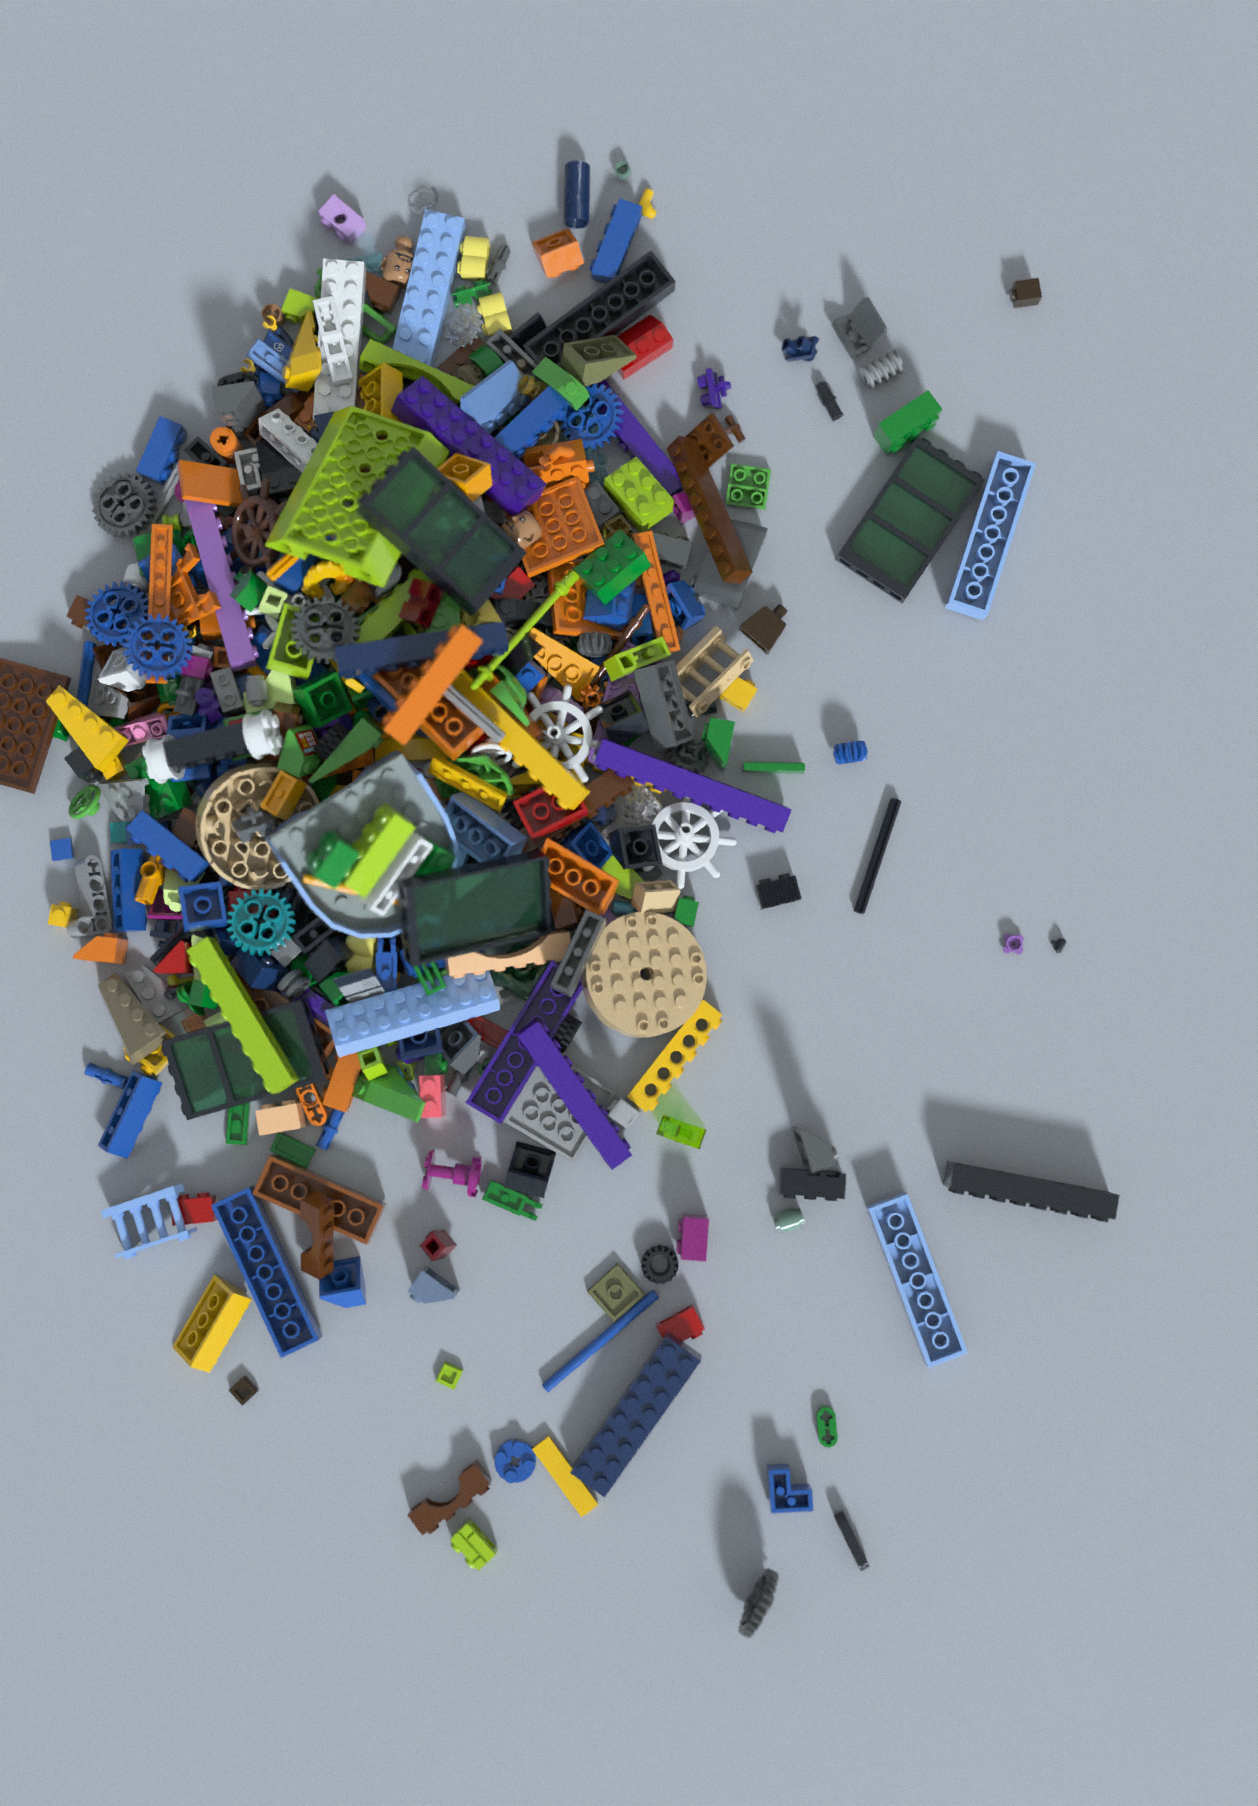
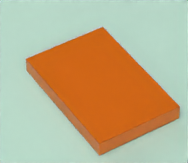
[177,460,243,507]

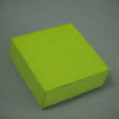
[436,1361,463,1390]

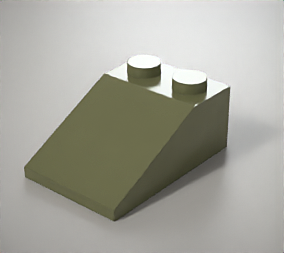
[561,335,636,386]

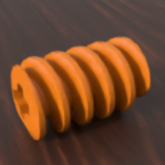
[210,427,243,464]

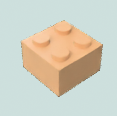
[255,1099,308,1136]

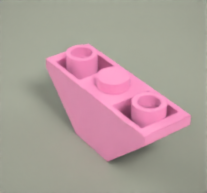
[114,712,168,747]

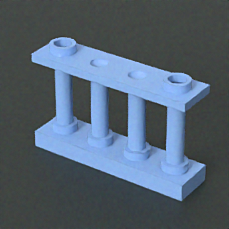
[101,1183,198,1259]

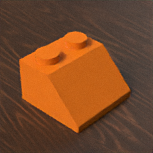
[531,228,584,278]
[73,933,128,965]

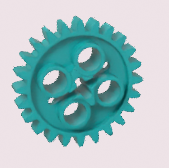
[227,888,296,956]

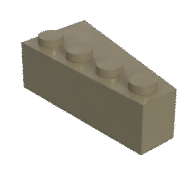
[98,973,166,1065]

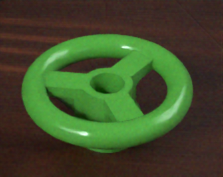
[68,785,101,819]

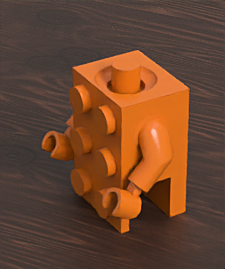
[523,439,595,490]

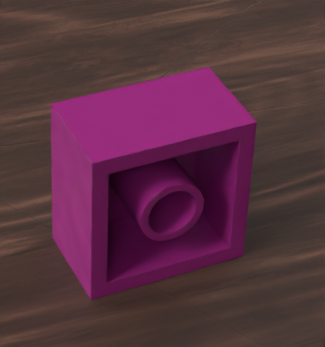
[676,1214,709,1262]

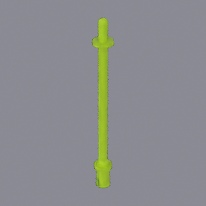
[470,570,579,690]

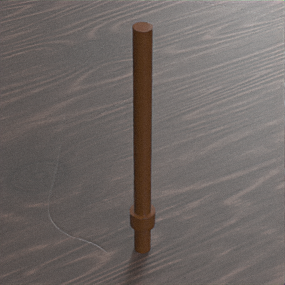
[575,604,650,707]

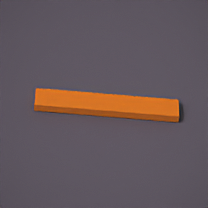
[631,530,680,653]

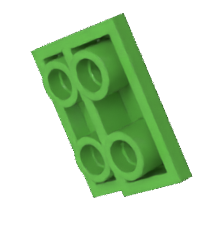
[725,464,771,510]

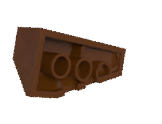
[92,643,161,722]

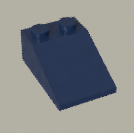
[398,1028,443,1060]

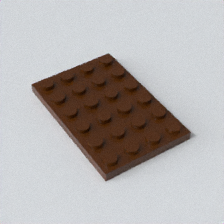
[0,658,72,794]

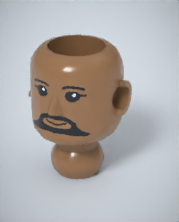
[380,236,414,289]
[491,510,542,554]

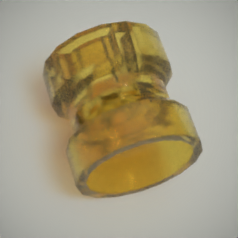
[517,374,546,401]

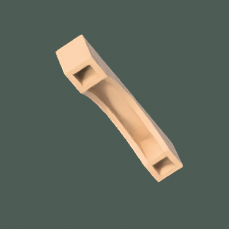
[445,929,570,978]

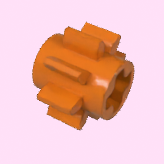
[577,683,604,709]

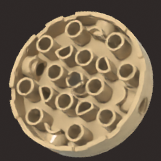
[196,763,320,890]
[581,912,707,1038]

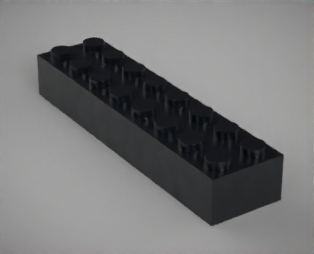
[523,250,676,372]
[943,1161,1120,1222]

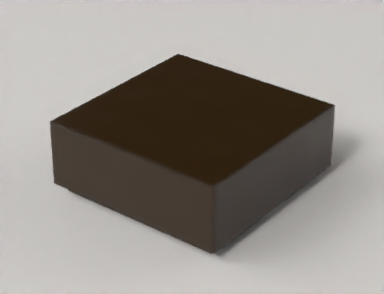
[228,1375,259,1406]

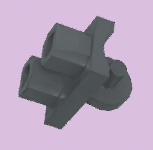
[173,676,204,717]
[231,807,275,843]

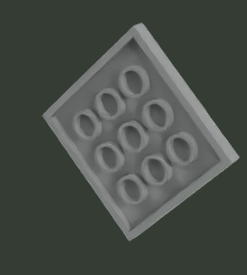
[504,1065,616,1163]

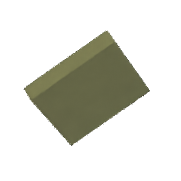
[587,1263,645,1322]

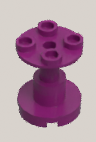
[422,1149,482,1198]

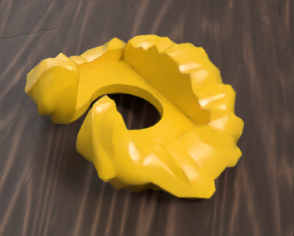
[302,560,355,601]

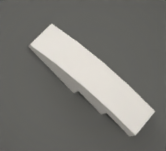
[313,296,354,386]

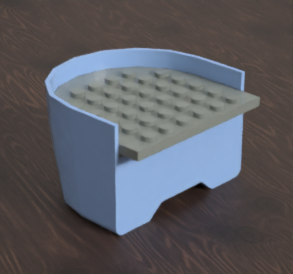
[264,751,458,938]

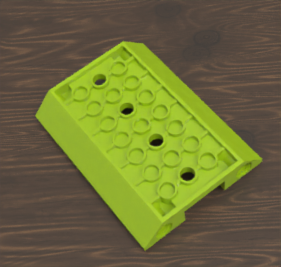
[265,406,450,588]

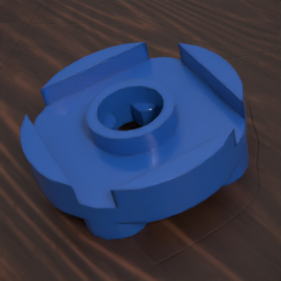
[494,1439,536,1483]

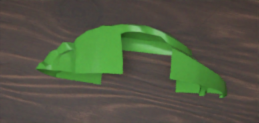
[468,665,530,727]

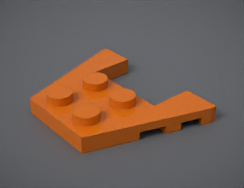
[170,543,221,626]

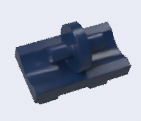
[781,336,819,362]
[149,920,192,947]

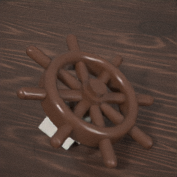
[225,478,287,573]

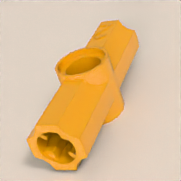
[134,854,166,905]

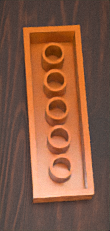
[382,623,483,746]
[372,665,484,761]

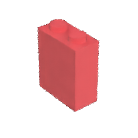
[419,1074,446,1118]

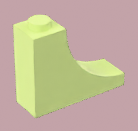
[242,670,299,714]

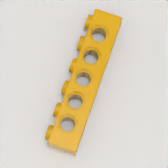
[627,1000,723,1112]

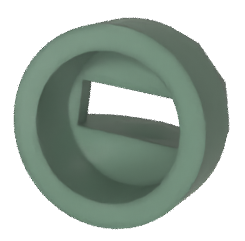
[614,161,631,179]

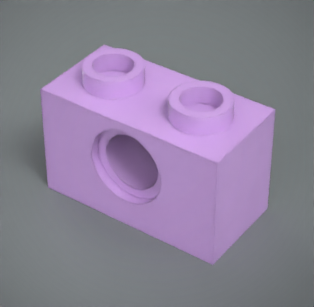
[318,194,366,245]

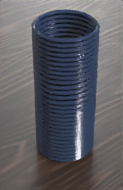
[564,160,590,229]

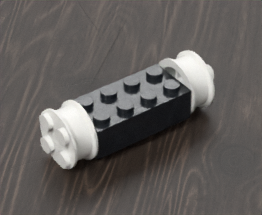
[142,709,284,784]

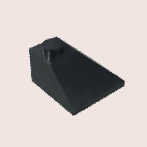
[608,824,663,870]

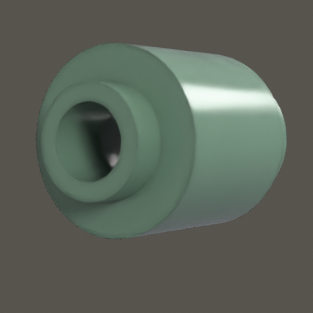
[773,1208,805,1234]

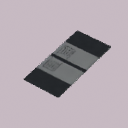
[333,968,386,1003]

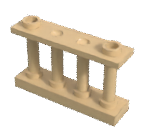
[676,626,754,718]

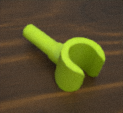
[166,974,194,985]

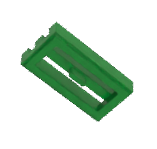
[413,962,446,996]

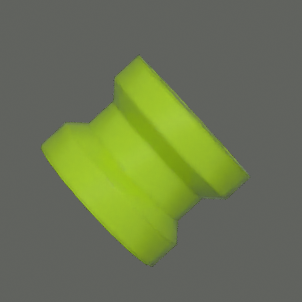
[162,513,183,534]

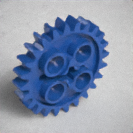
[559,383,624,450]
[85,581,149,647]
[123,614,193,682]

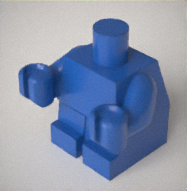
[257,372,283,407]

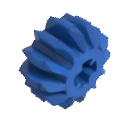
[833,740,868,765]

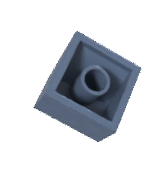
[407,1266,460,1304]

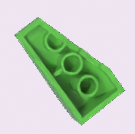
[308,714,385,783]
[352,1063,425,1123]

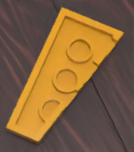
[528,627,600,702]

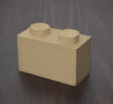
[631,880,681,914]

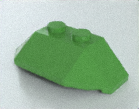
[435,754,515,799]

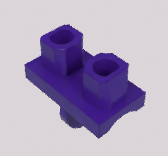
[697,368,731,409]
[195,687,223,723]

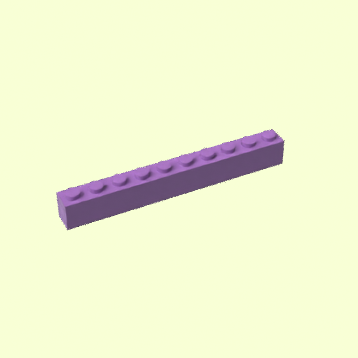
[179,480,259,672]

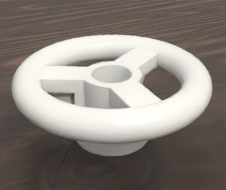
[471,738,512,765]

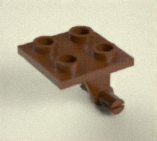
[685,412,746,468]

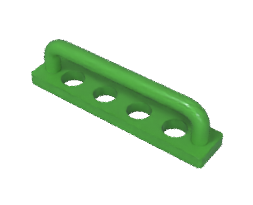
[314,268,398,344]

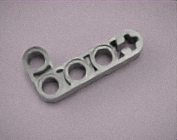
[66,855,112,939]

